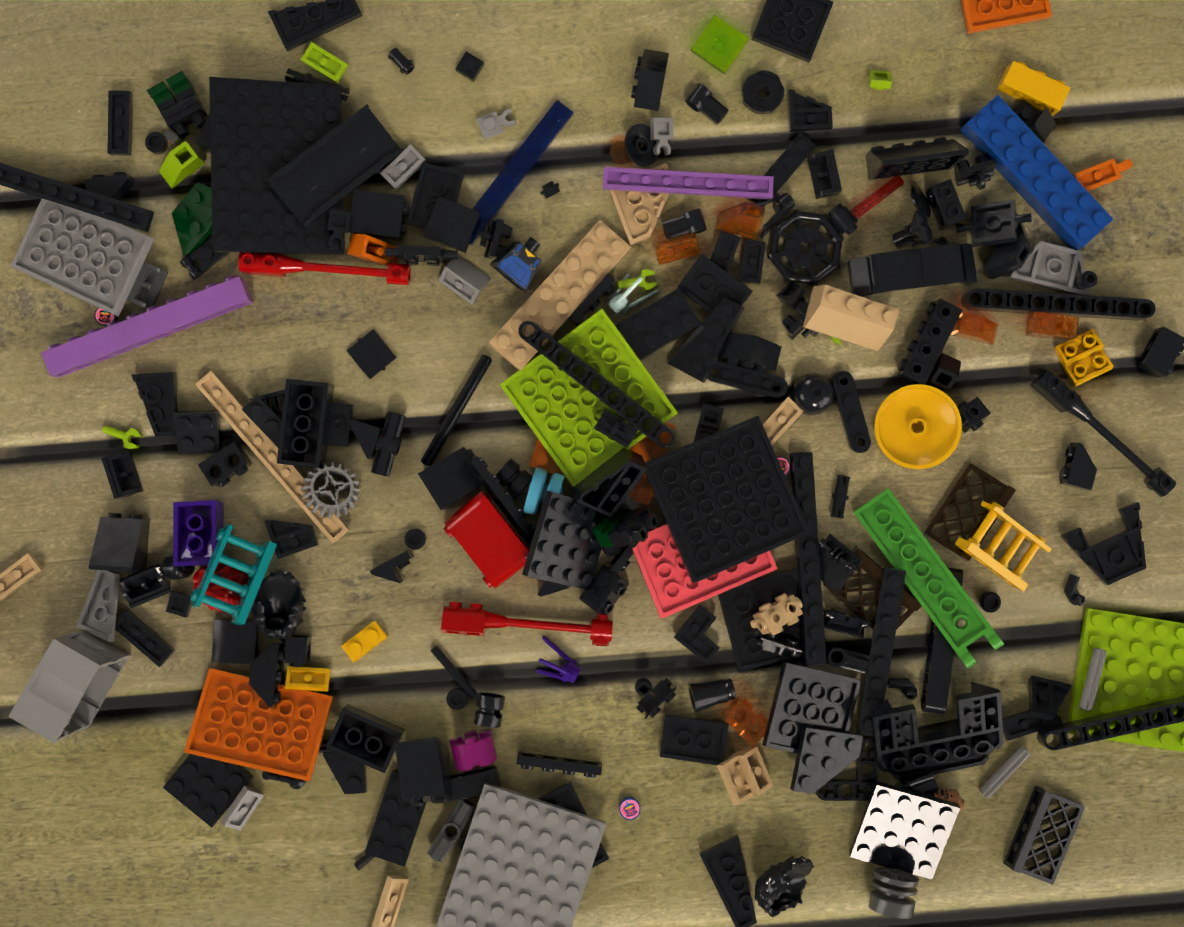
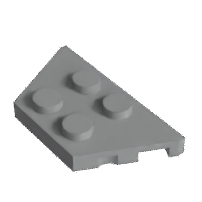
[1009,241,1091,295]

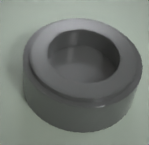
[163,129,183,147]

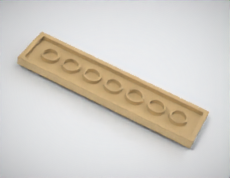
[489,220,631,371]

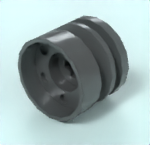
[868,867,919,919]

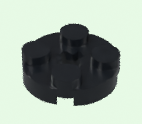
[742,70,784,114]

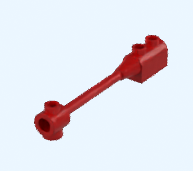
[238,253,411,286]
[441,602,613,646]

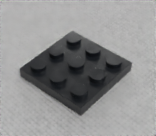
[751,0,834,63]
[163,754,254,828]

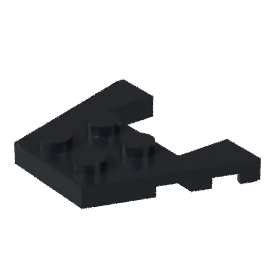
[1061,502,1146,585]

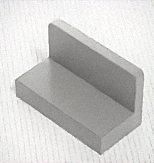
[438,256,491,305]

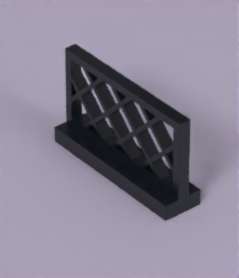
[1003,785,1085,885]

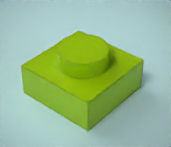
[868,70,893,90]

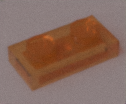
[654,233,699,265]

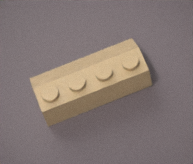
[803,285,899,351]

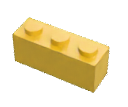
[996,61,1071,116]

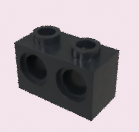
[925,179,967,231]
[198,442,252,488]

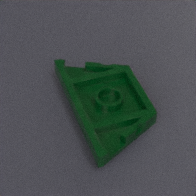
[171,183,212,256]

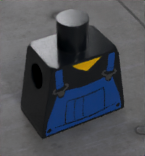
[489,237,541,291]

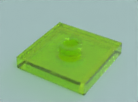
[691,15,749,75]

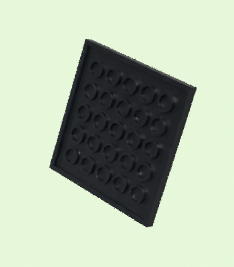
[645,415,810,584]

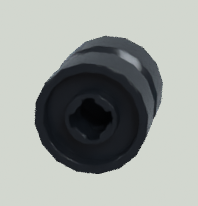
[496,458,533,498]
[474,692,505,728]

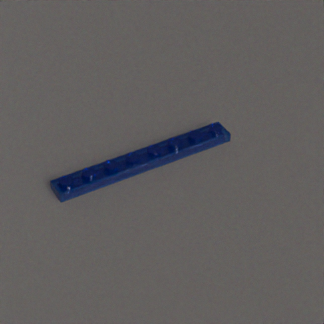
[470,100,574,246]

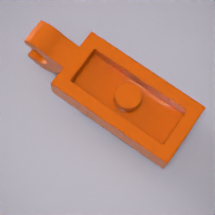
[1073,158,1133,191]

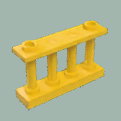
[955,501,1051,592]

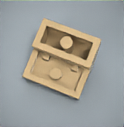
[717,747,773,805]

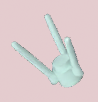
[607,273,659,315]

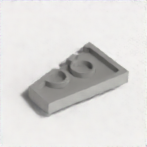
[77,570,120,642]

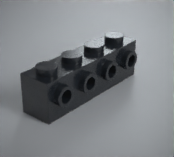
[897,298,963,385]

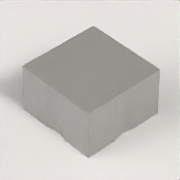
[8,630,131,743]

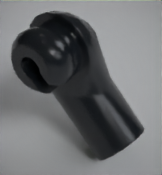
[888,678,917,700]

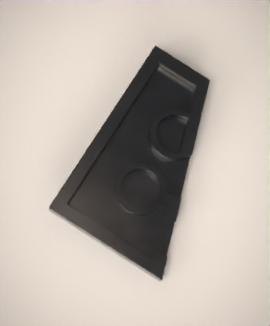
[131,372,178,437]

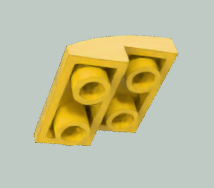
[1054,329,1114,387]

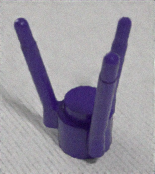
[536,636,580,683]

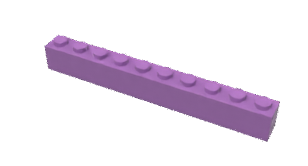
[41,275,254,378]

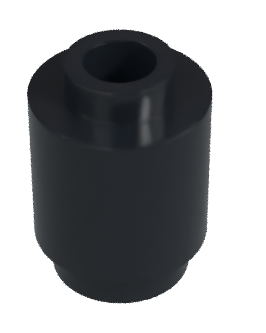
[828,203,859,235]

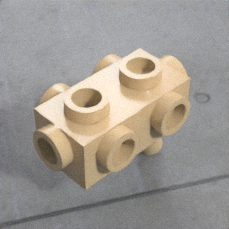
[751,593,803,635]

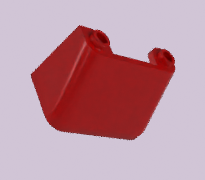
[443,491,529,588]

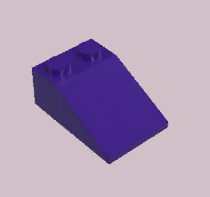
[173,500,224,567]

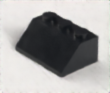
[326,704,405,773]

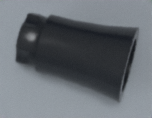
[688,678,736,713]

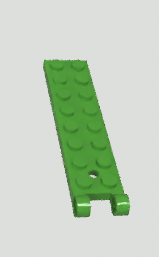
[853,488,1004,669]

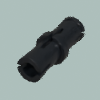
[830,475,850,519]

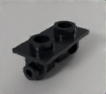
[823,608,869,639]
[756,633,802,659]
[636,678,677,719]

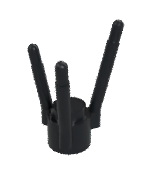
[750,193,795,238]

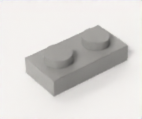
[380,144,426,190]
[221,785,264,831]

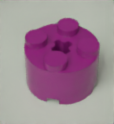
[449,729,497,771]

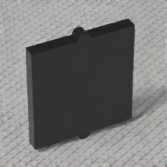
[347,329,397,379]

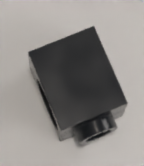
[284,635,312,667]

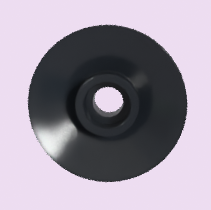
[624,124,659,167]

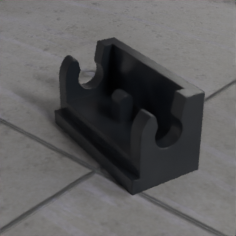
[807,149,842,199]
[101,451,143,499]
[120,563,171,608]

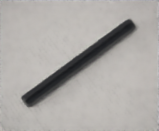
[421,355,492,467]

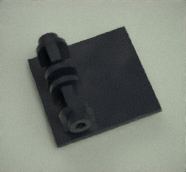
[818,534,863,593]

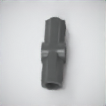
[427,798,476,863]

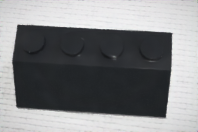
[277,379,334,468]

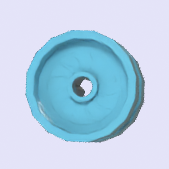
[524,467,565,515]

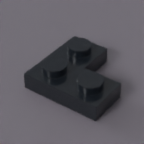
[673,604,720,664]

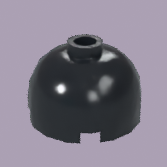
[791,373,834,415]

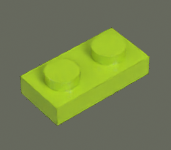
[300,42,349,84]

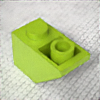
[159,140,206,189]

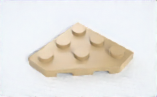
[609,163,670,246]

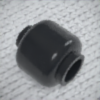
[162,553,195,580]

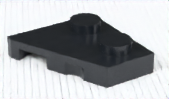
[788,89,833,132]
[264,520,319,559]
[1028,675,1072,721]
[323,752,367,794]

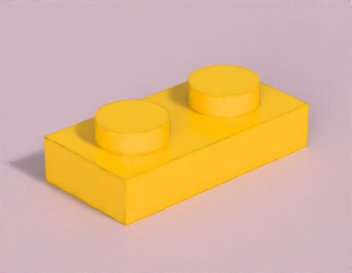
[341,620,388,663]
[285,666,331,692]

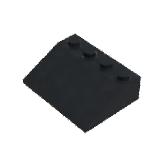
[865,137,969,180]

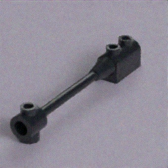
[1030,368,1176,497]

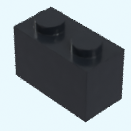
[1136,327,1184,378]

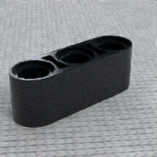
[444,766,501,802]

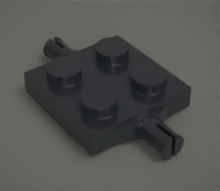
[956,199,1032,248]
[385,246,458,266]

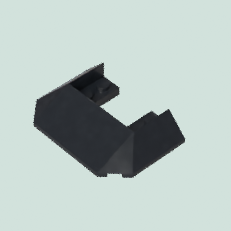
[872,682,1004,781]

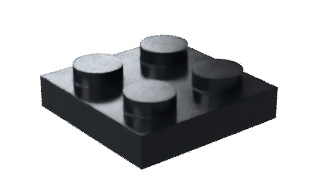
[173,410,222,454]

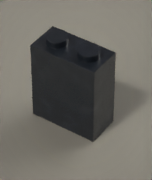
[349,190,410,241]

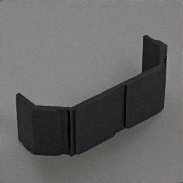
[847,243,977,297]

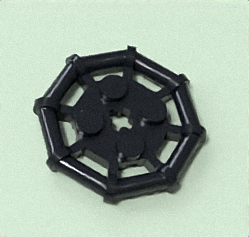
[767,209,844,287]

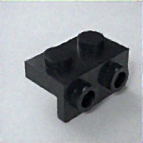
[579,564,629,615]

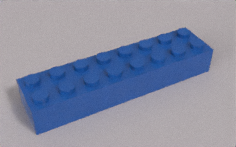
[960,95,1113,250]

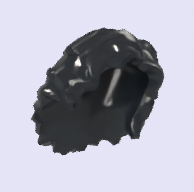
[250,570,306,639]
[754,856,814,917]

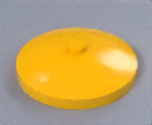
[874,384,962,470]

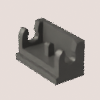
[127,262,168,308]

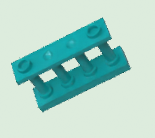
[190,524,277,625]

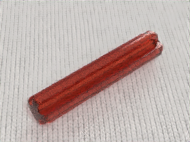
[850,175,904,219]

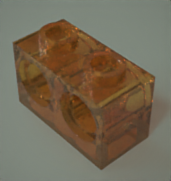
[720,696,768,748]

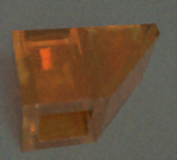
[715,202,765,240]
[1026,312,1079,339]

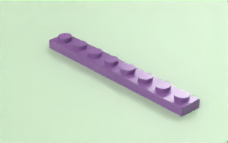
[603,167,774,199]

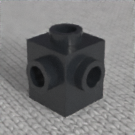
[957,397,991,433]

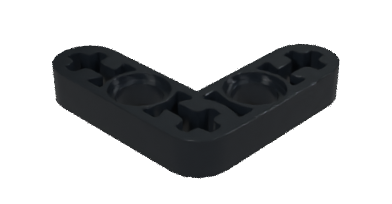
[815,737,877,801]

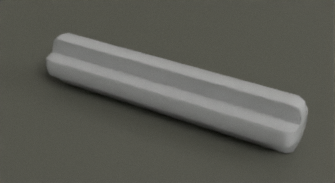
[1079,648,1107,711]
[979,746,1030,798]

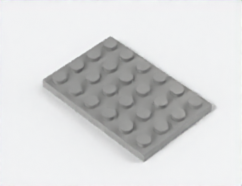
[11,199,154,316]

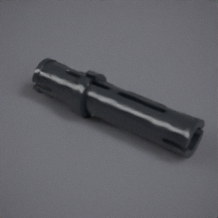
[285,68,350,102]

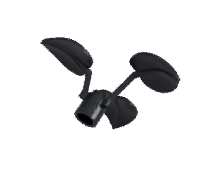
[892,184,950,249]

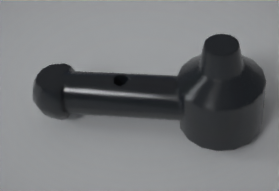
[262,771,306,789]

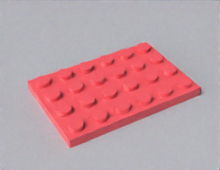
[632,524,777,619]

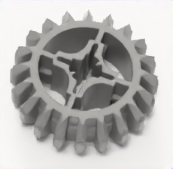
[301,461,360,519]

